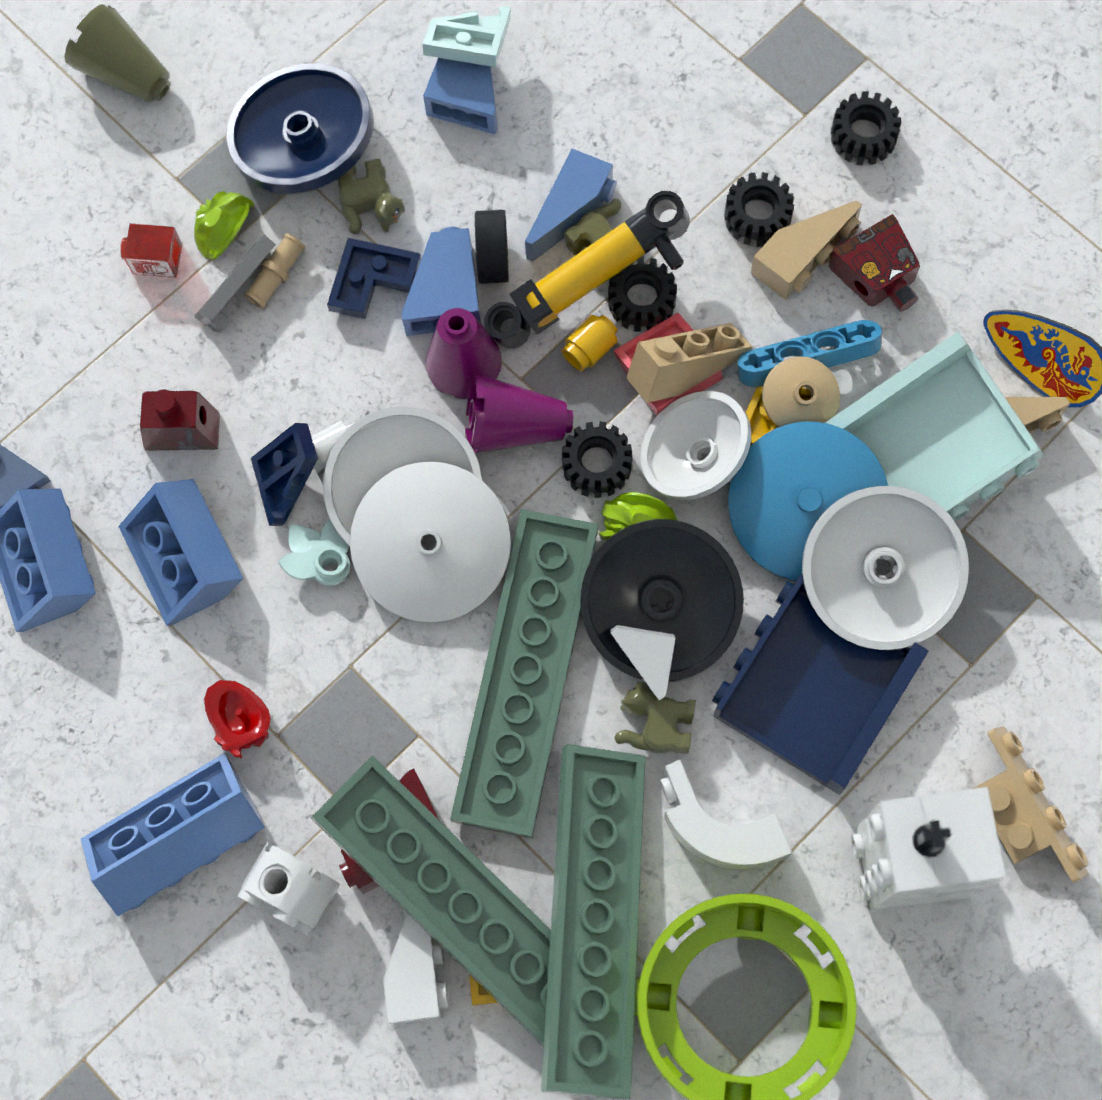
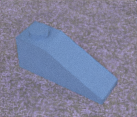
[525,148,617,261]

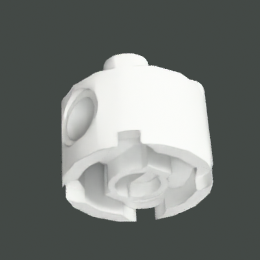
[238,843,340,936]

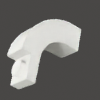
[660,760,792,870]

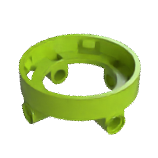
[634,893,857,1100]

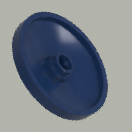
[226,63,374,194]

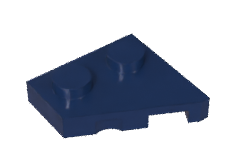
[251,423,318,526]

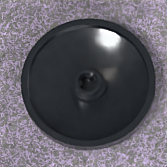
[580,519,744,682]

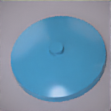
[728,421,888,581]

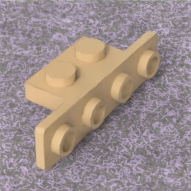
[974,726,1089,883]

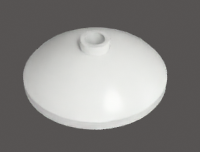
[640,391,751,500]

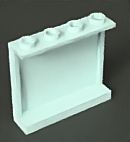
[825,331,1045,521]

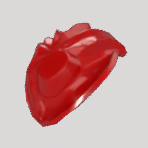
[204,680,271,759]

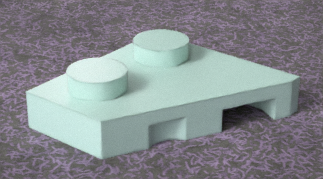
[423,6,511,67]

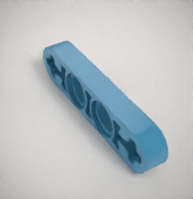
[737,320,882,387]

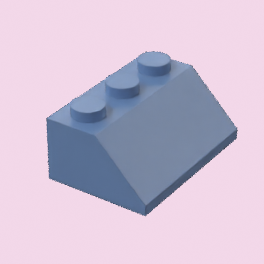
[118,479,243,626]
[0,489,96,632]

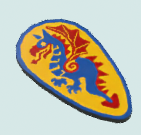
[983,309,1102,408]

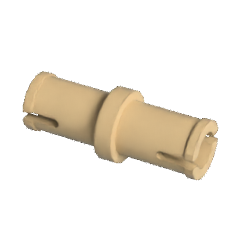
[244,233,305,309]

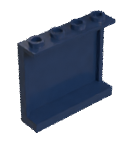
[712,574,929,795]

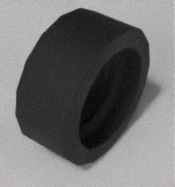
[475,210,509,284]

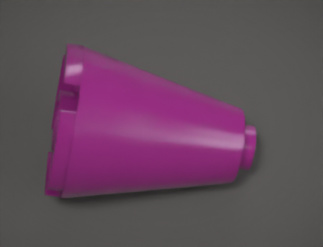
[425,308,502,400]
[465,374,574,453]

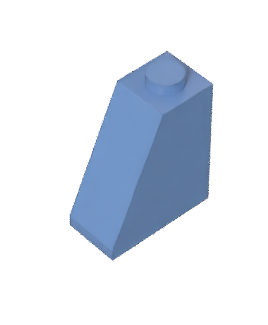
[423,58,498,135]
[401,227,481,336]

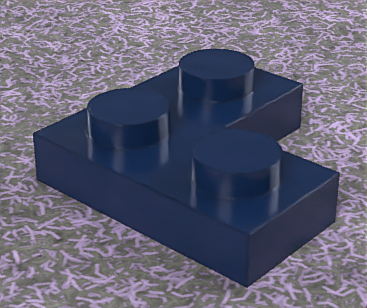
[327,238,421,319]

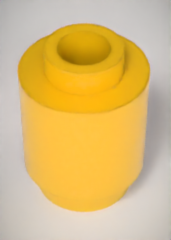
[561,314,618,371]

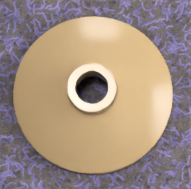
[762,357,840,427]

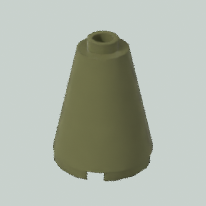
[64,4,171,102]

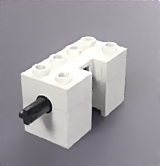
[851,787,1006,911]

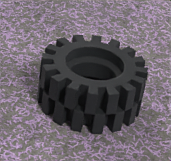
[830,91,902,166]
[724,172,795,247]
[608,257,677,332]
[562,421,633,498]

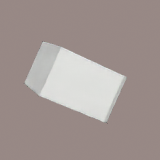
[611,625,676,700]

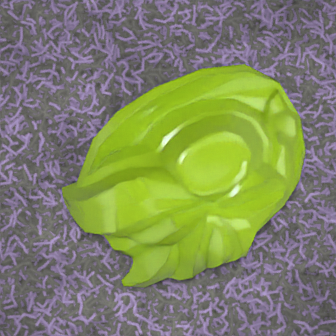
[194,191,255,260]
[598,492,678,541]

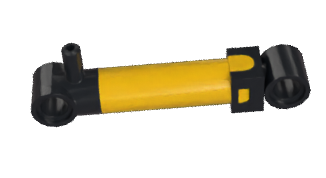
[484,191,690,349]

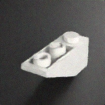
[383,914,449,1025]

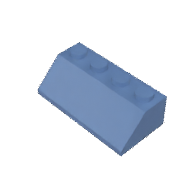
[81,753,265,917]

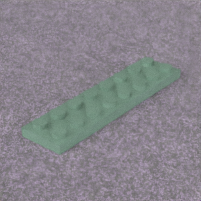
[450,509,599,839]
[541,744,645,1100]
[310,755,551,1047]

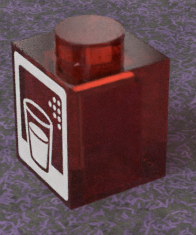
[120,223,183,278]

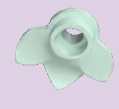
[279,519,350,585]

